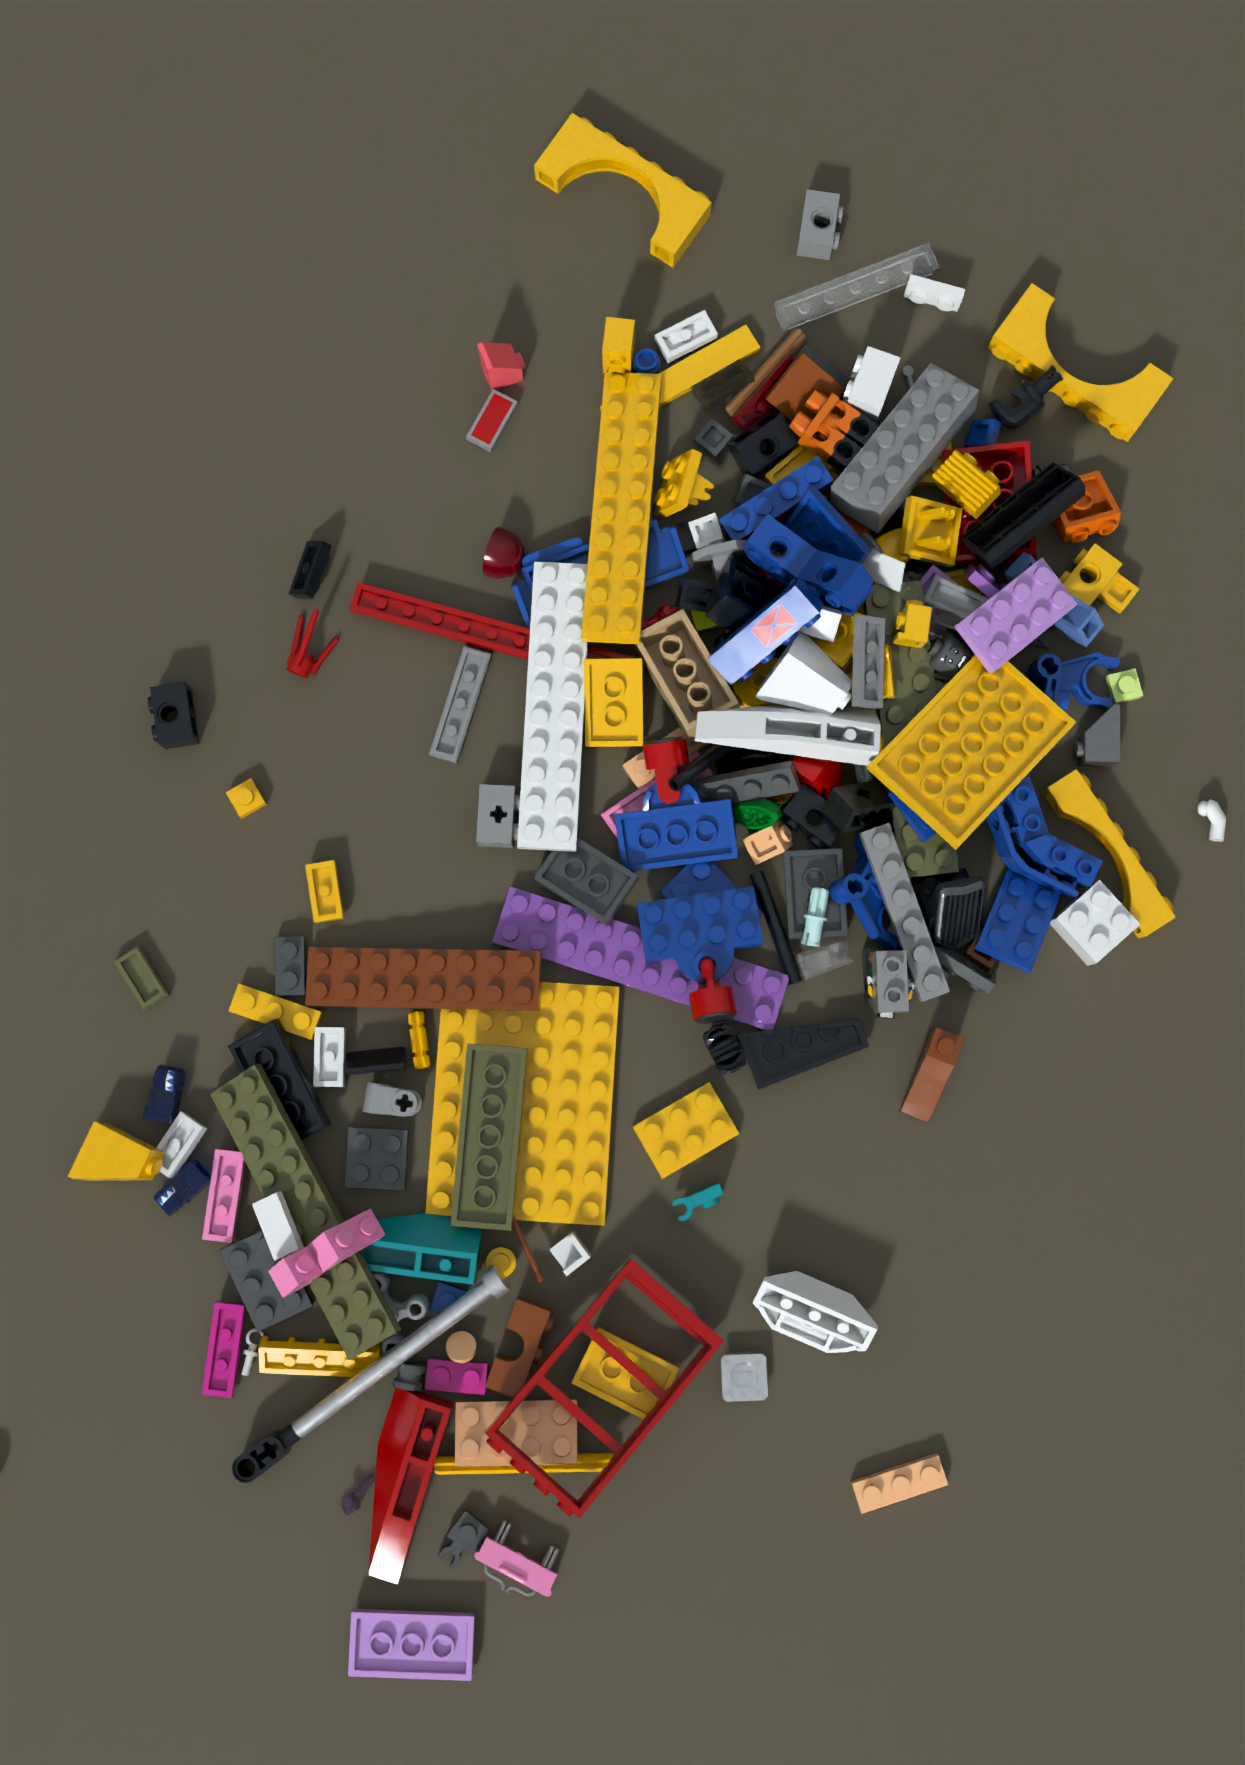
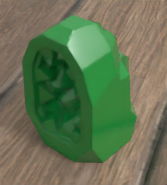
[733,797,782,829]

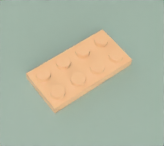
[455,1400,578,1467]

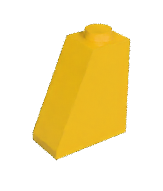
[68,1121,166,1181]

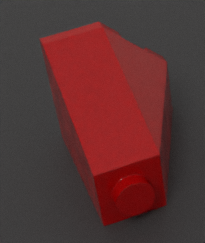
[792,756,844,800]

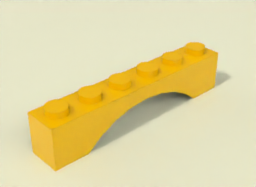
[1041,769,1176,939]

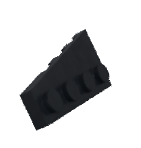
[736,1019,869,1090]

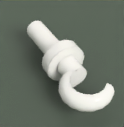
[241,1328,264,1376]

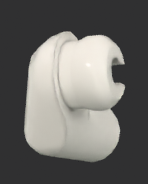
[1198,799,1226,842]

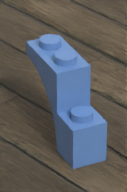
[1005,552,1104,647]

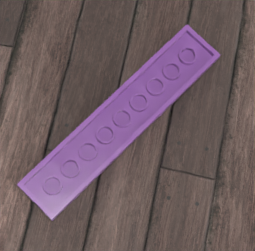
[492,886,789,1030]

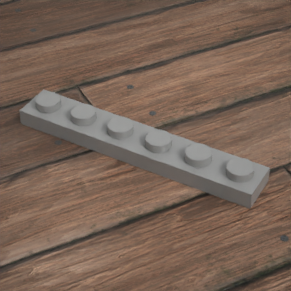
[859,823,950,1002]

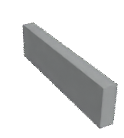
[429,646,492,764]

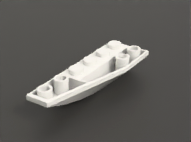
[694,704,881,766]

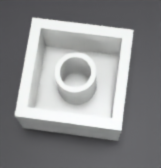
[842,346,901,423]
[1050,880,1140,966]

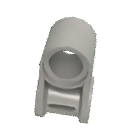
[362,1082,422,1117]

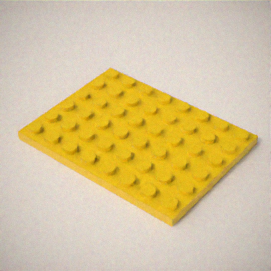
[425,982,620,1226]

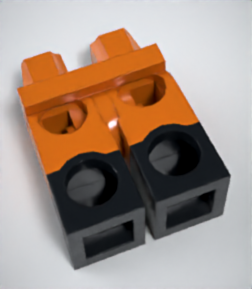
[789,390,879,476]

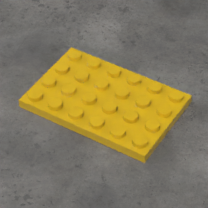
[867,655,1076,850]

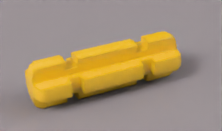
[408,1011,431,1069]

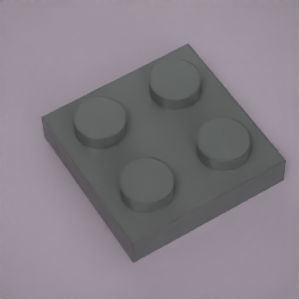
[345,1127,409,1190]

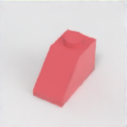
[477,342,526,391]

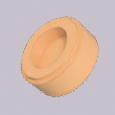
[446,1331,476,1364]

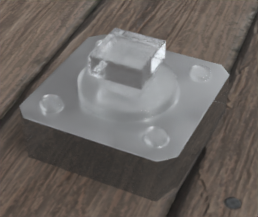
[720,1352,768,1402]

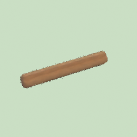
[725,328,807,416]

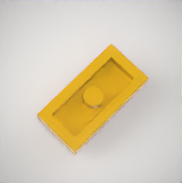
[305,860,345,923]

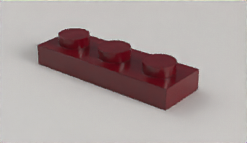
[730,355,794,431]

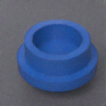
[632,348,660,374]

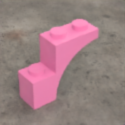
[268,1208,386,1298]

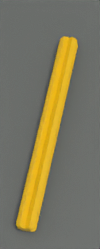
[434,1453,614,1475]

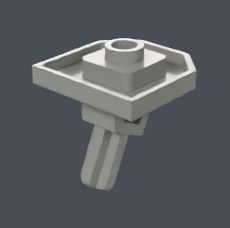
[690,539,748,582]

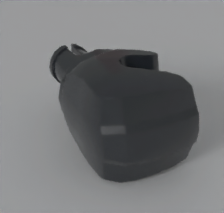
[989,365,1063,430]

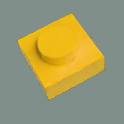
[1097,572,1140,614]
[225,778,267,819]

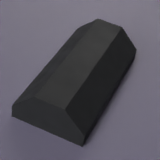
[960,462,1086,571]

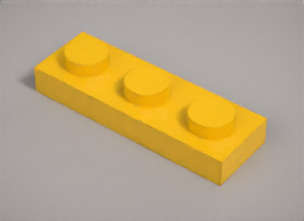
[228,983,323,1040]

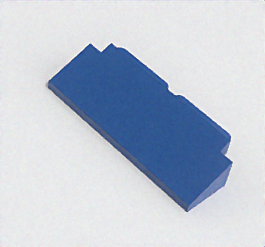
[511,516,690,629]

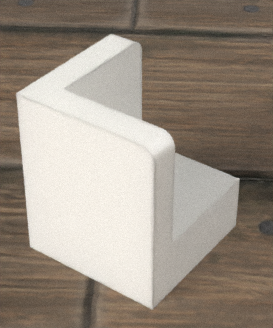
[549,1231,591,1276]

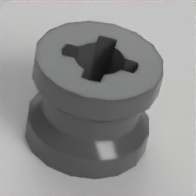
[392,1360,427,1391]

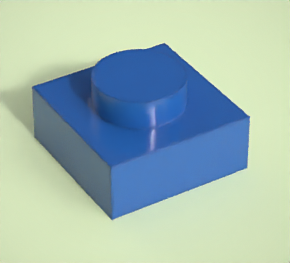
[964,418,1001,448]
[429,1281,468,1314]

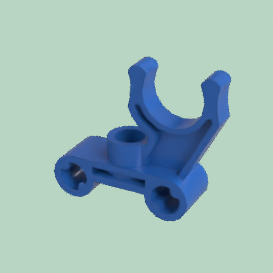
[1028,652,1120,712]
[829,827,900,951]

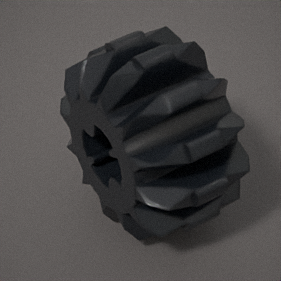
[703,1023,747,1075]

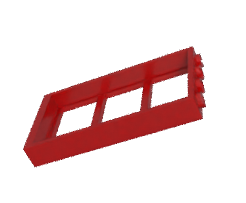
[485,1259,724,1518]

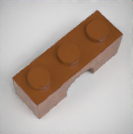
[485,1296,555,1397]

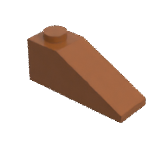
[900,1027,965,1122]

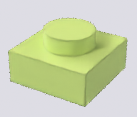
[1105,668,1143,705]

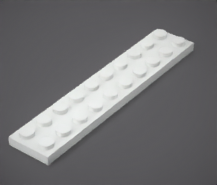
[517,562,588,852]

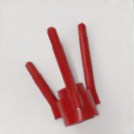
[286,609,339,679]

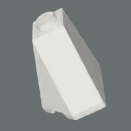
[755,631,852,715]

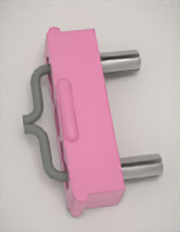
[474,1520,559,1597]

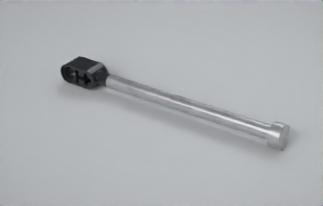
[232,1265,511,1483]

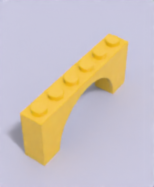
[534,113,712,268]
[988,283,1174,442]

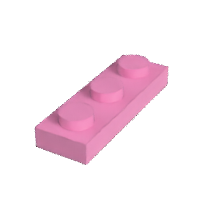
[202,1149,246,1243]

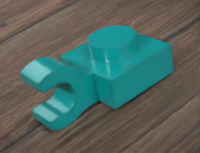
[672,1182,724,1221]

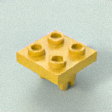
[653,449,714,518]
[898,496,962,567]

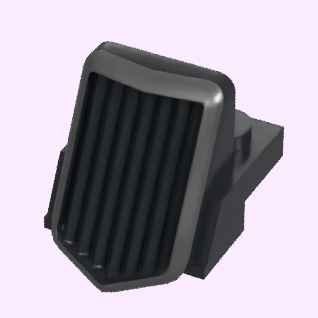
[911,868,985,949]

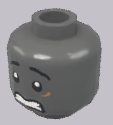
[927,634,973,679]

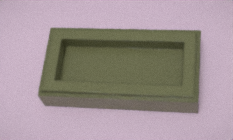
[113,945,170,1011]

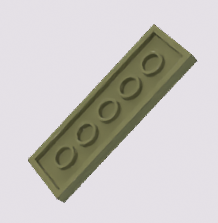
[451,1044,528,1231]

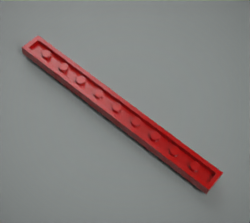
[350,582,635,660]

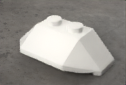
[753,1271,878,1353]

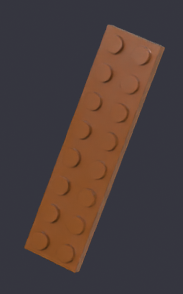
[305,947,542,1011]

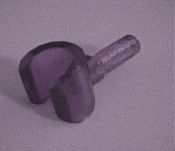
[341,1474,375,1515]

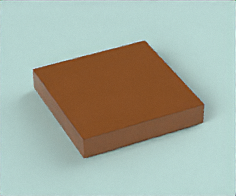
[764,351,846,421]

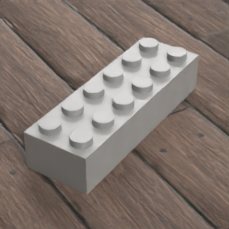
[830,363,979,533]

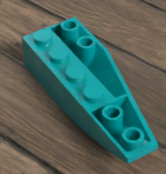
[360,1213,484,1285]

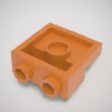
[1053,470,1121,543]

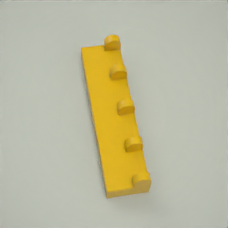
[258,1336,382,1377]

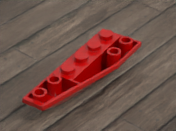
[368,1388,454,1584]

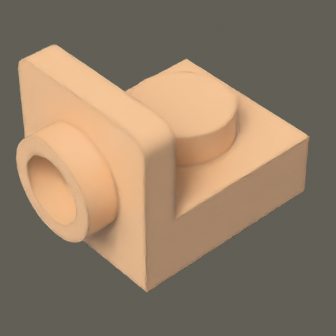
[742,819,793,865]

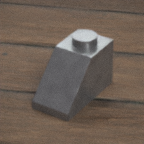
[1074,704,1121,767]

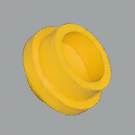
[486,1247,516,1277]

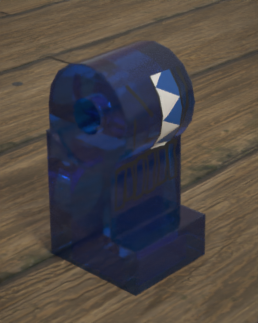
[143,1064,185,1123]
[153,1159,211,1216]

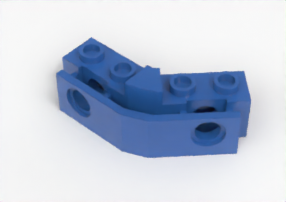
[743,513,874,617]
[986,776,1103,897]

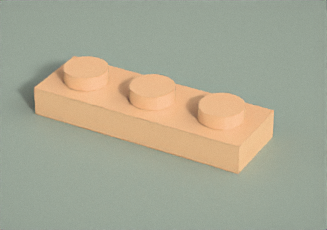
[851,1453,948,1514]

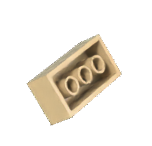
[634,609,740,743]

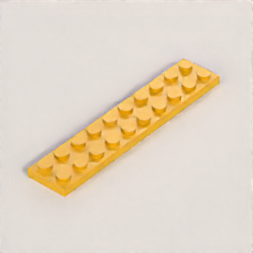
[581,372,662,644]

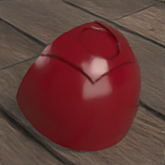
[482,527,525,579]

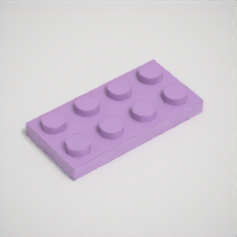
[954,557,1078,674]
[348,1608,475,1681]

